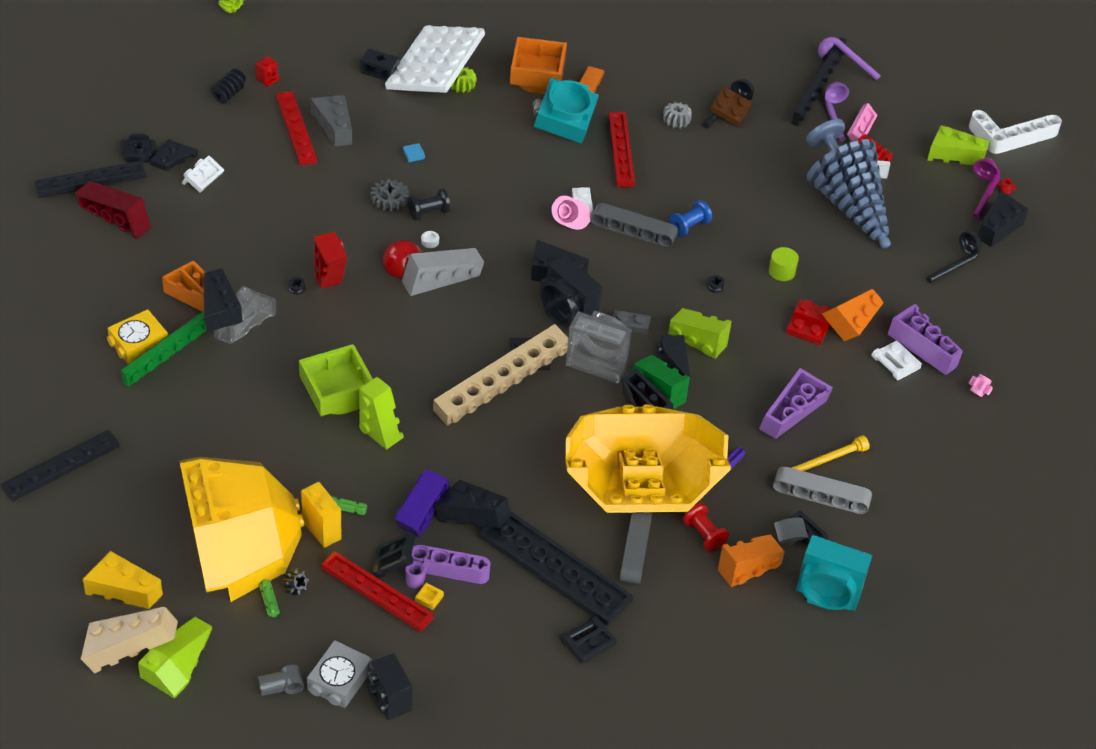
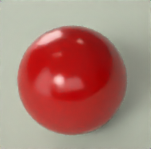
[382,240,422,279]

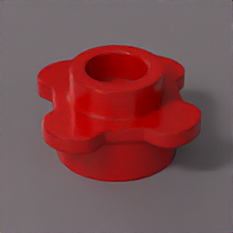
[997,178,1017,195]

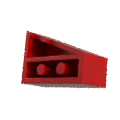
[314,232,347,289]

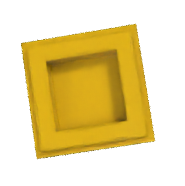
[415,583,444,610]

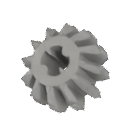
[663,101,692,129]

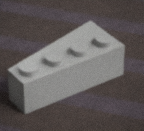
[402,248,484,296]

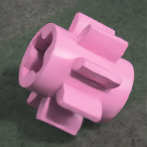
[969,374,993,397]

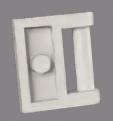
[871,340,922,380]

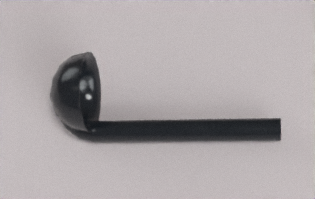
[703,79,754,128]
[926,231,982,283]

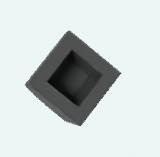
[774,518,808,545]

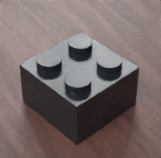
[368,653,413,720]

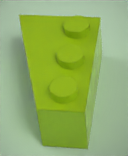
[928,125,990,165]
[668,308,732,359]
[359,377,404,450]

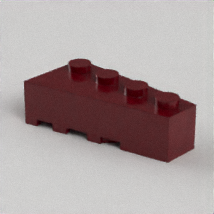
[75,181,151,239]

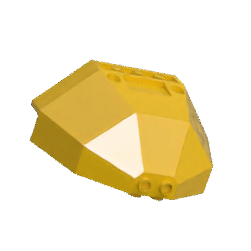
[565,404,731,513]
[179,457,304,602]

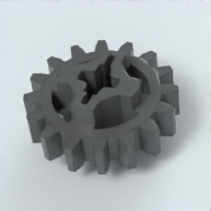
[370,179,409,211]

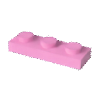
[847,103,877,142]

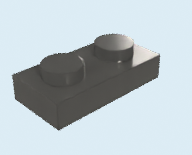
[611,310,651,334]

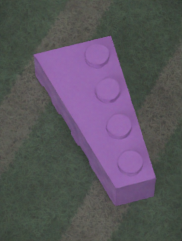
[887,304,963,375]
[759,368,833,439]

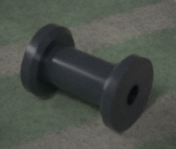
[408,188,451,221]

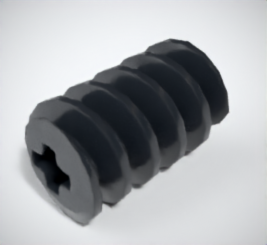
[211,68,246,104]

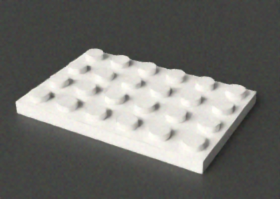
[385,25,485,93]

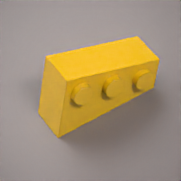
[83,551,163,609]

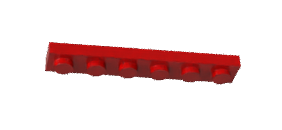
[276,91,317,166]
[608,112,635,187]
[321,551,434,633]

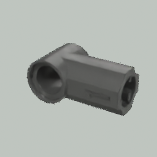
[258,665,304,696]

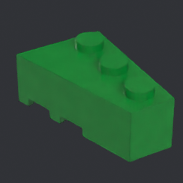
[633,354,690,409]

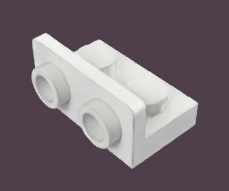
[182,156,224,193]

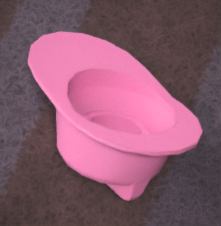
[551,196,591,230]

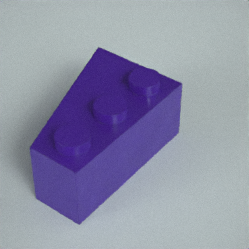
[395,469,451,537]

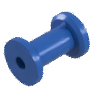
[669,200,712,237]

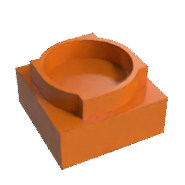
[510,37,567,94]

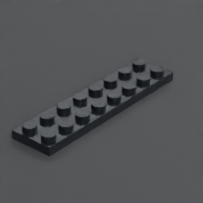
[479,512,634,626]

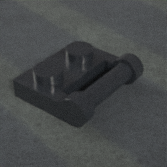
[373,532,415,579]
[559,616,617,664]

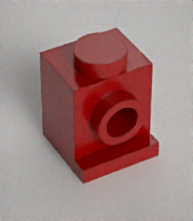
[255,56,280,87]

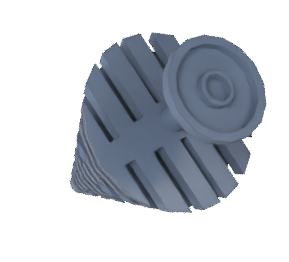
[806,119,891,249]

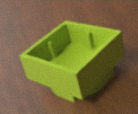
[299,344,373,416]

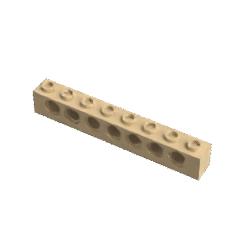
[433,324,569,426]

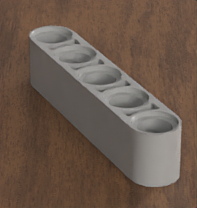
[773,467,872,514]

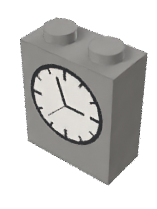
[307,640,372,708]

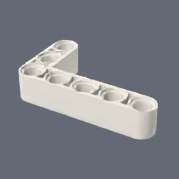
[969,110,1062,154]

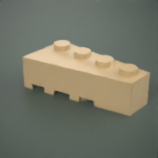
[81,607,178,673]

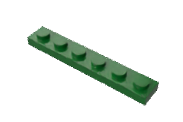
[121,311,206,387]

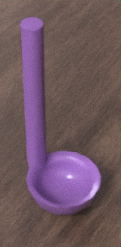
[818,37,881,80]
[824,82,849,142]

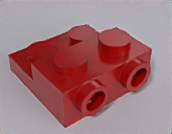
[786,299,831,346]

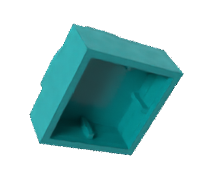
[533,78,599,144]
[796,535,873,611]

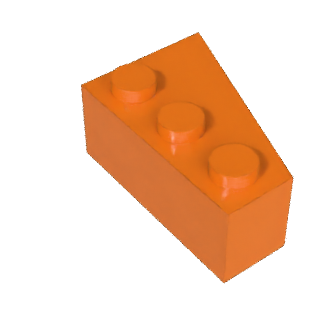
[162,260,206,312]
[822,289,884,342]
[718,534,785,587]

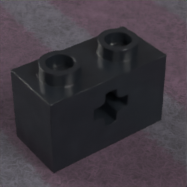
[360,49,399,81]

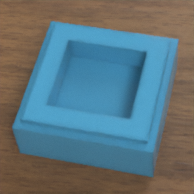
[403,143,425,162]

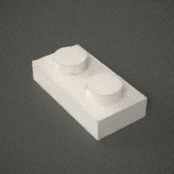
[572,187,593,215]

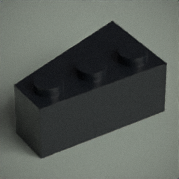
[978,191,1028,247]
[622,369,674,410]
[435,479,511,528]

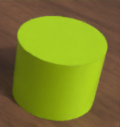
[769,247,799,281]

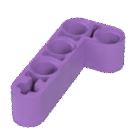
[406,545,490,589]

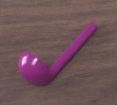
[973,158,1000,219]

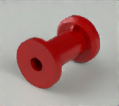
[683,503,729,552]

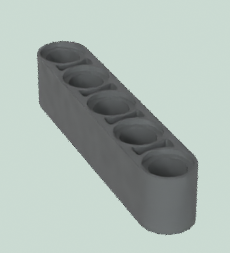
[590,203,678,247]
[620,512,653,584]

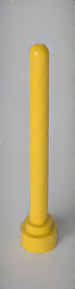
[792,435,870,471]

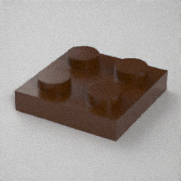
[709,86,753,127]

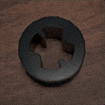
[707,275,724,293]
[288,277,306,295]

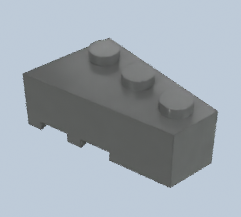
[310,95,352,146]

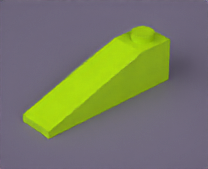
[138,616,212,699]

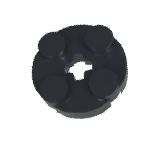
[120,133,156,163]

